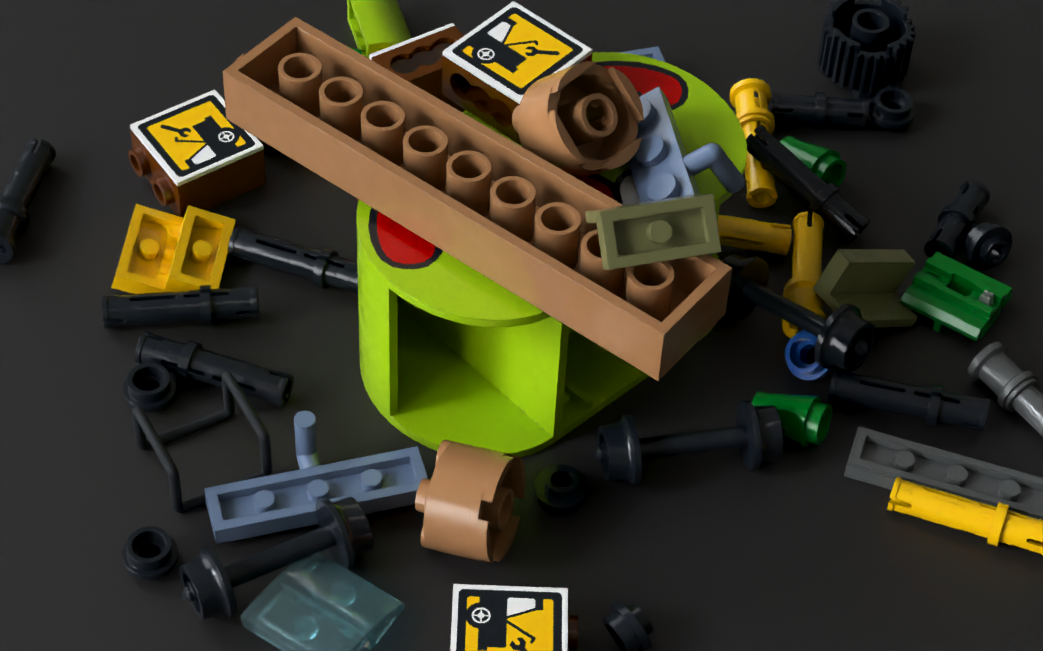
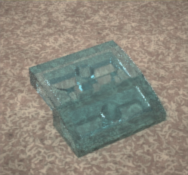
[240,553,404,651]

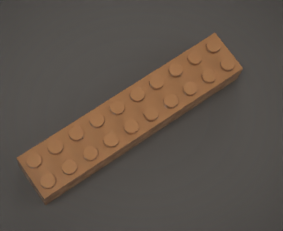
[223,17,732,381]

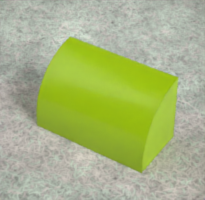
[347,0,412,58]

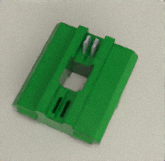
[900,251,1013,341]

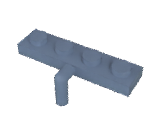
[628,86,745,255]
[204,410,428,544]

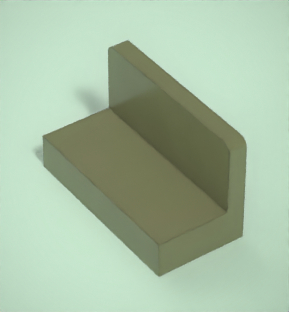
[585,194,721,270]
[813,249,918,328]

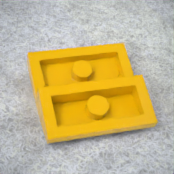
[111,204,236,294]

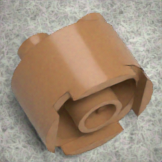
[512,61,644,180]
[415,440,526,563]

